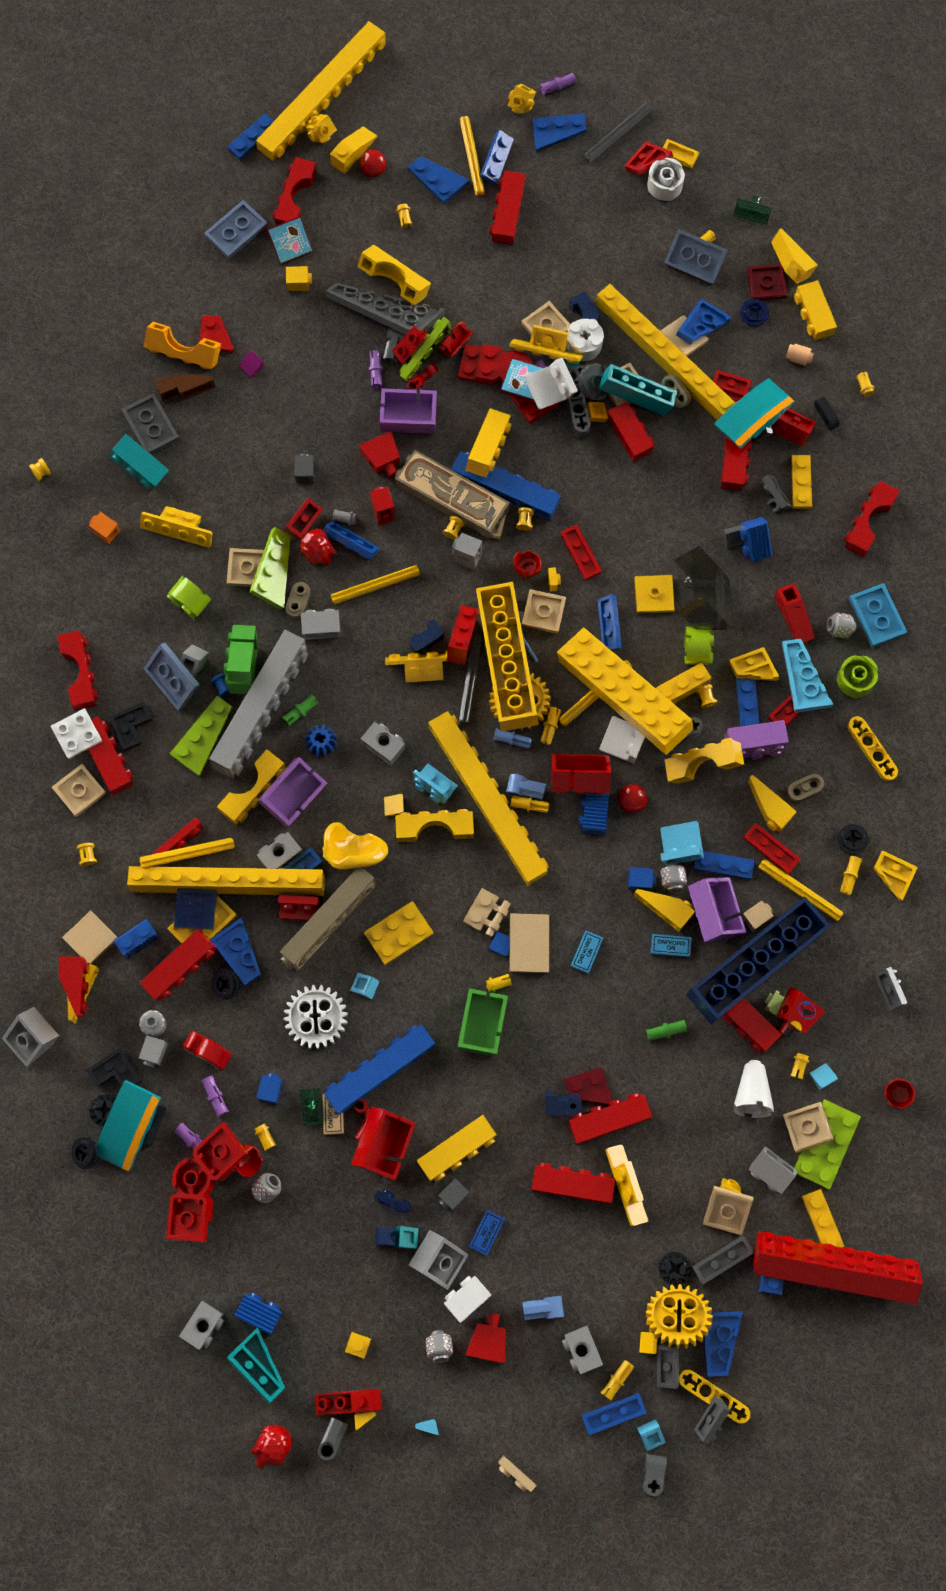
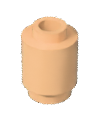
[786,344,814,366]

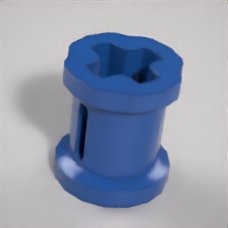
[211,673,232,698]

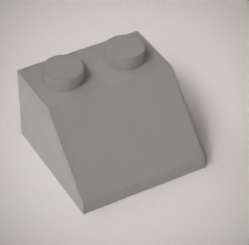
[2,1007,59,1067]
[409,1230,469,1290]

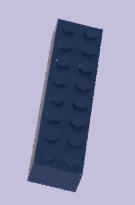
[686,897,831,1025]

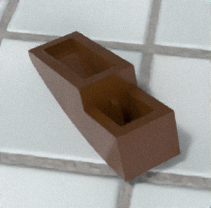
[155,374,215,401]

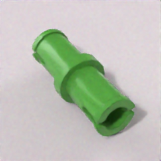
[282,694,319,727]
[646,1020,687,1042]

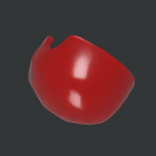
[360,150,386,177]
[513,550,542,578]
[617,784,648,814]
[884,1078,915,1109]
[235,1145,263,1178]

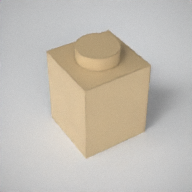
[742,900,773,933]

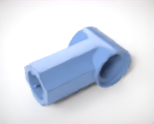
[505,774,546,801]
[522,1296,564,1320]

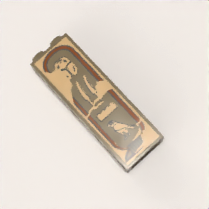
[395,450,509,539]
[280,867,376,971]

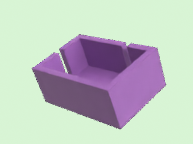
[380,389,437,434]
[723,720,789,760]
[257,757,327,827]
[688,877,746,942]

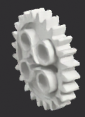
[283,985,348,1049]

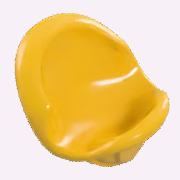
[322,822,388,870]

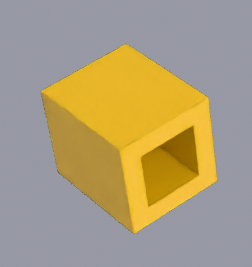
[286,266,312,291]

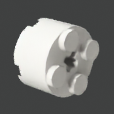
[647,158,685,201]
[567,319,604,361]

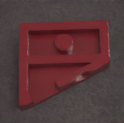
[564,1067,613,1105]

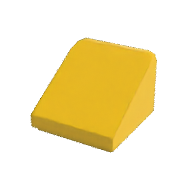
[384,794,404,816]
[639,1332,658,1354]
[354,1411,376,1430]

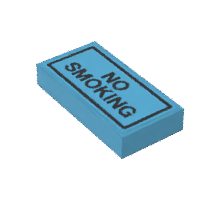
[570,930,603,974]
[651,934,691,958]

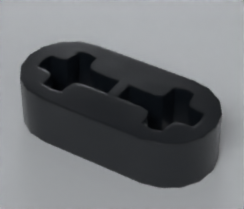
[814,397,839,431]

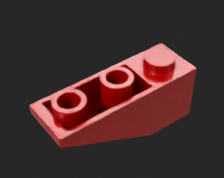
[774,583,815,644]
[58,956,90,1019]
[314,1389,382,1416]

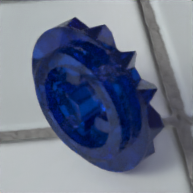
[740,299,769,327]

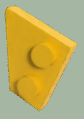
[729,647,779,681]
[873,850,918,901]

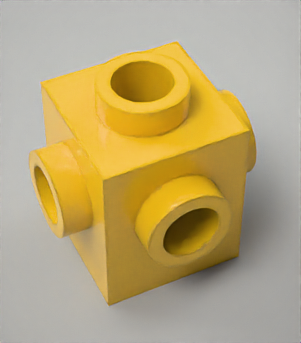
[507,84,536,114]
[305,114,337,143]

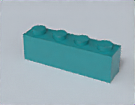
[599,364,677,416]

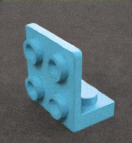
[413,763,458,804]
[660,821,704,865]

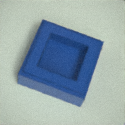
[489,931,510,957]

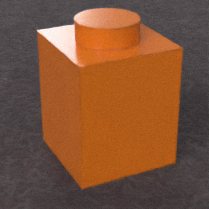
[89,512,120,544]

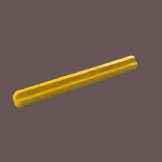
[460,116,485,196]
[331,565,420,604]
[559,660,632,727]
[140,838,235,868]
[759,859,843,921]

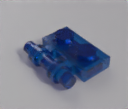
[374,1189,411,1214]

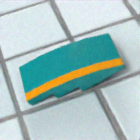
[714,378,795,449]
[96,1080,161,1172]

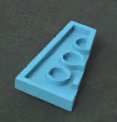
[782,639,833,713]

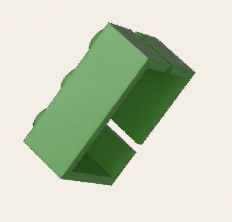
[224,625,258,694]
[458,988,508,1057]

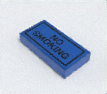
[469,1210,505,1256]

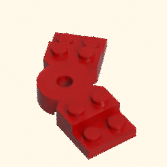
[458,344,560,424]
[166,1122,249,1242]

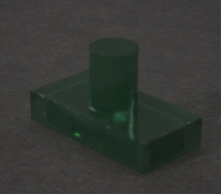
[733,196,772,225]
[300,1088,323,1126]

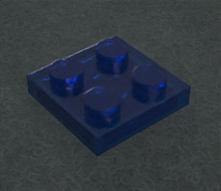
[174,889,217,931]

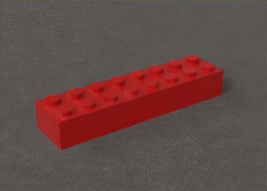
[753,1232,923,1305]

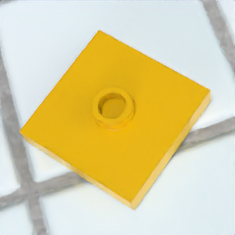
[635,575,674,614]

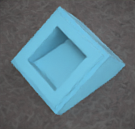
[350,973,379,999]
[809,1063,838,1090]
[415,1419,439,1435]
[637,1420,666,1451]

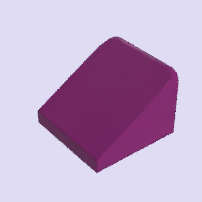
[239,350,264,378]

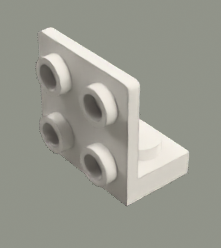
[524,358,578,410]
[51,708,102,759]
[599,716,645,764]

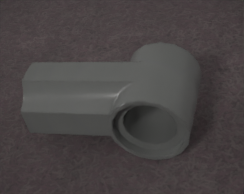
[383,327,406,365]
[318,1418,348,1461]

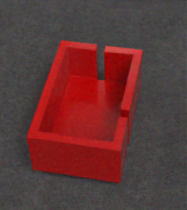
[551,754,611,795]
[351,1107,416,1180]

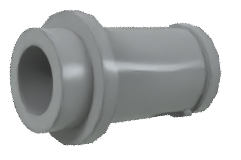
[332,509,357,526]

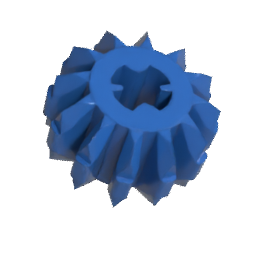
[305,724,337,757]

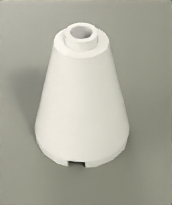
[733,1060,774,1118]

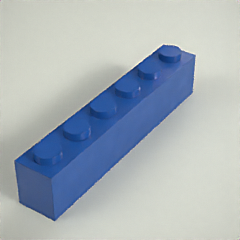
[451,451,560,521]
[324,1024,436,1116]

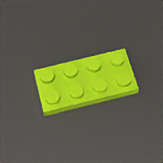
[794,1099,861,1190]

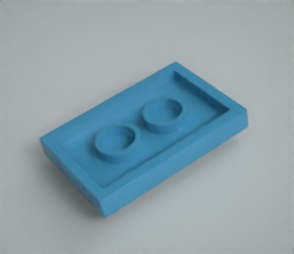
[849,583,907,647]

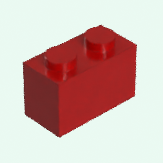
[370,487,396,526]
[283,498,323,540]

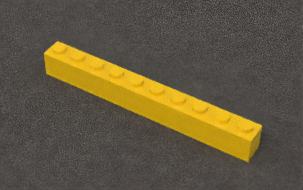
[256,21,386,161]
[596,284,736,420]
[428,711,549,886]
[127,866,325,896]

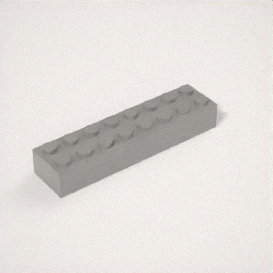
[209,630,308,779]

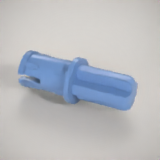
[493,728,532,749]

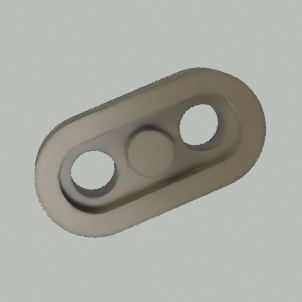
[662,375,691,408]
[286,582,310,618]
[787,774,824,802]

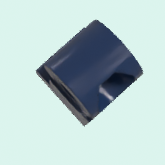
[569,291,599,321]
[410,619,444,654]
[545,1091,582,1115]
[375,1227,397,1248]

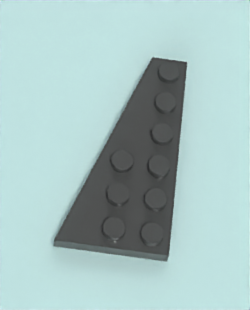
[325,283,445,334]

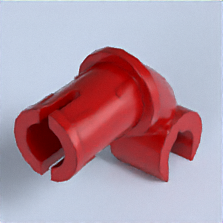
[407,363,439,390]
[354,1099,371,1141]

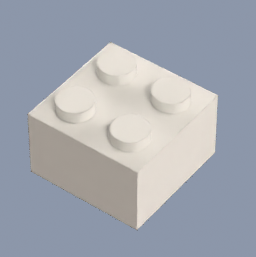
[444,1276,491,1323]

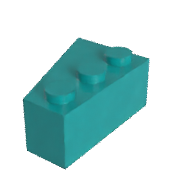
[108,434,169,490]
[227,1327,285,1405]

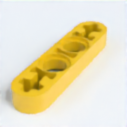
[848,716,898,782]
[679,1370,750,1423]

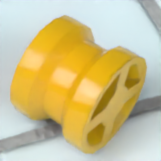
[29,458,51,481]

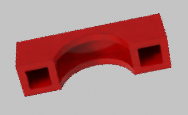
[273,157,317,225]
[844,481,900,557]
[57,630,99,711]

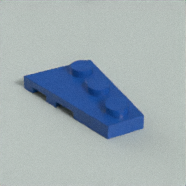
[532,114,587,152]
[408,156,470,204]
[676,299,732,344]
[211,917,261,987]
[703,1311,743,1377]

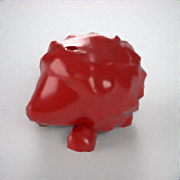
[300,528,337,566]
[251,1425,292,1469]

